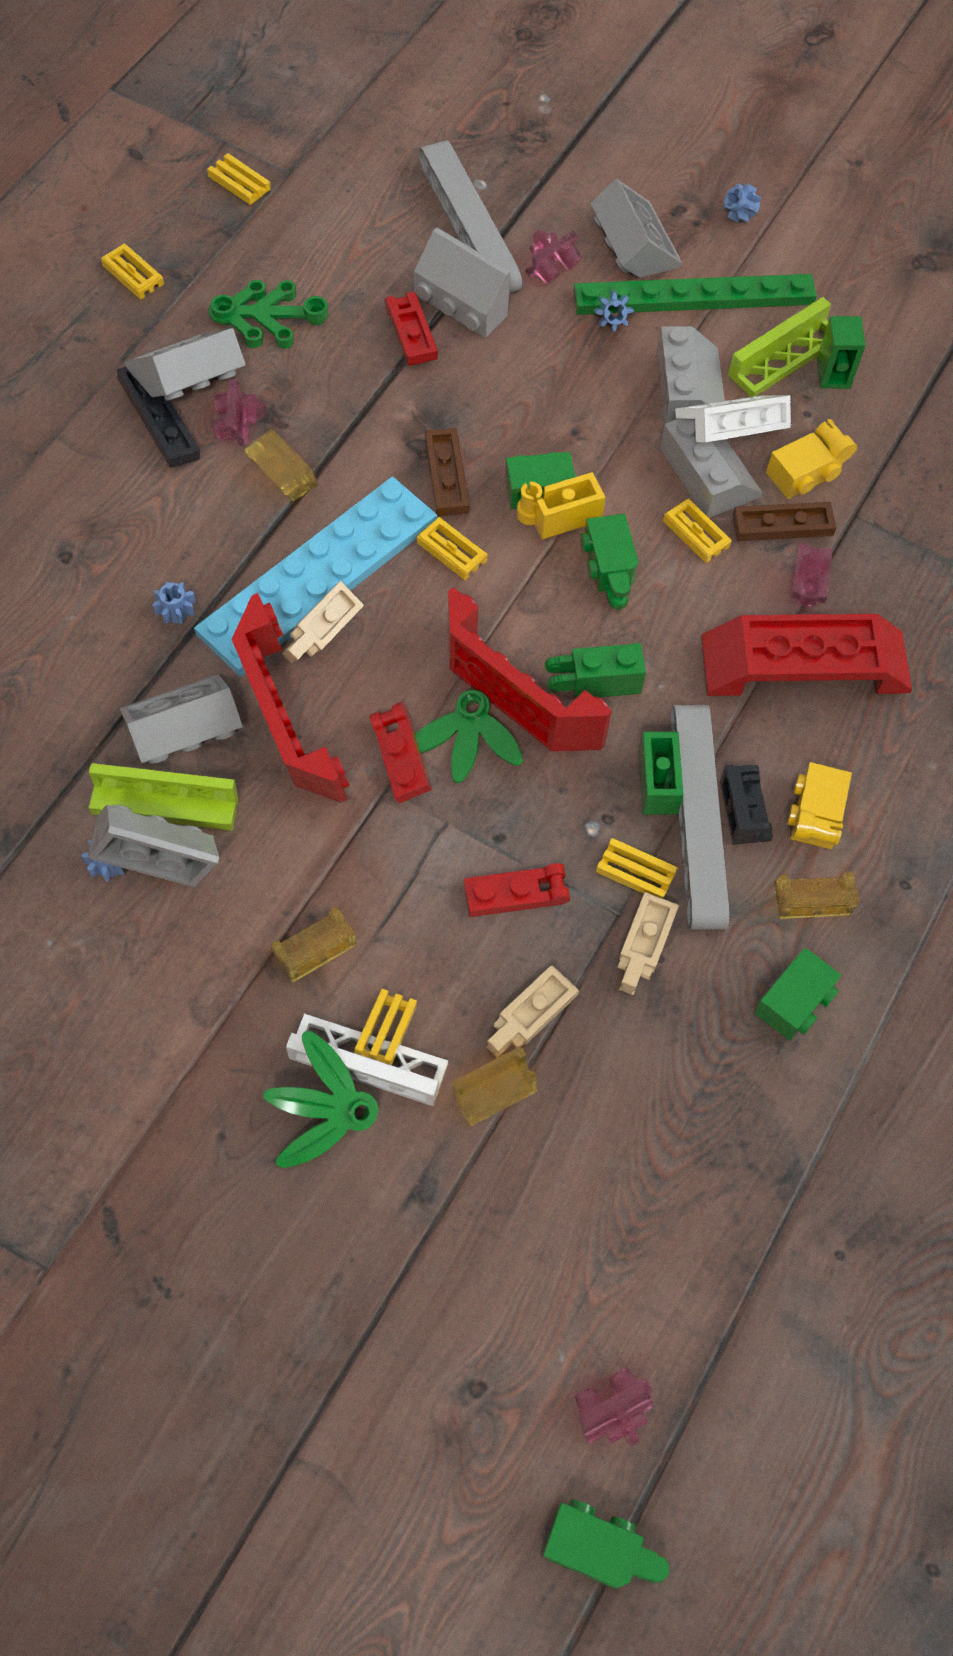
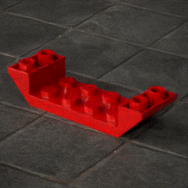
[447,587,612,752]
[231,593,349,803]
[701,614,912,696]

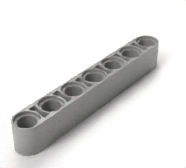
[418,140,522,293]
[671,705,729,930]

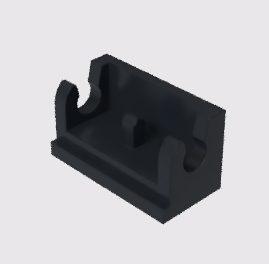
[720,765,773,845]

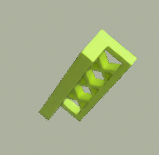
[728,297,831,397]
[89,763,239,831]

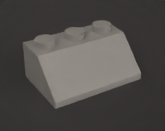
[590,178,683,278]
[414,227,510,338]
[656,326,725,424]
[125,328,246,400]
[660,419,763,518]
[120,674,243,764]
[88,805,219,887]

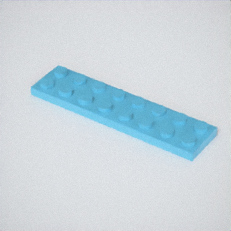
[194,476,437,677]

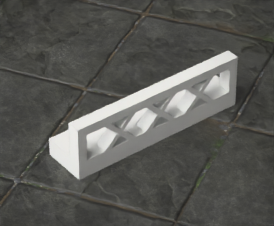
[675,395,791,442]
[286,1014,448,1106]

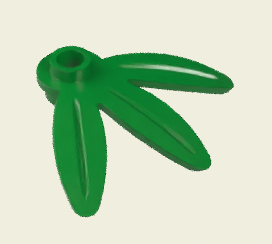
[415,690,523,783]
[263,1031,378,1168]

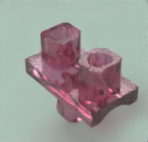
[525,230,582,285]
[213,379,266,446]
[792,543,833,607]
[575,1368,654,1447]

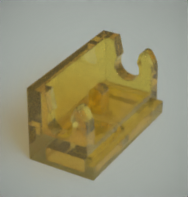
[244,428,318,501]
[774,871,860,919]
[271,906,356,983]
[452,1046,538,1126]

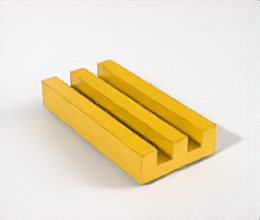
[207,153,271,205]
[101,243,164,300]
[663,498,732,563]
[417,517,488,580]
[596,838,678,899]
[354,989,417,1065]

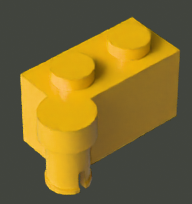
[766,419,857,499]
[517,472,606,540]
[787,762,852,850]

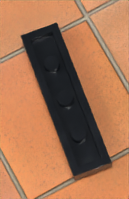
[117,367,200,468]

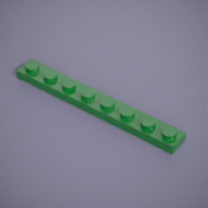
[573,274,817,315]

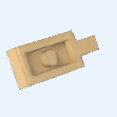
[282,581,364,664]
[618,892,679,995]
[486,966,579,1058]

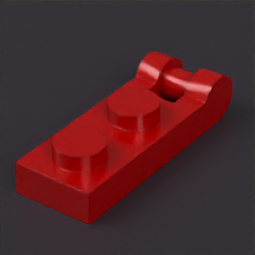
[384,291,438,366]
[369,702,432,803]
[464,863,571,917]

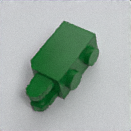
[580,513,639,610]
[544,643,646,698]
[541,1499,670,1588]

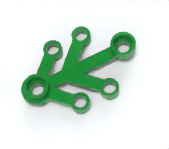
[208,280,328,349]

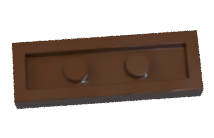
[425,428,469,516]
[732,502,836,541]

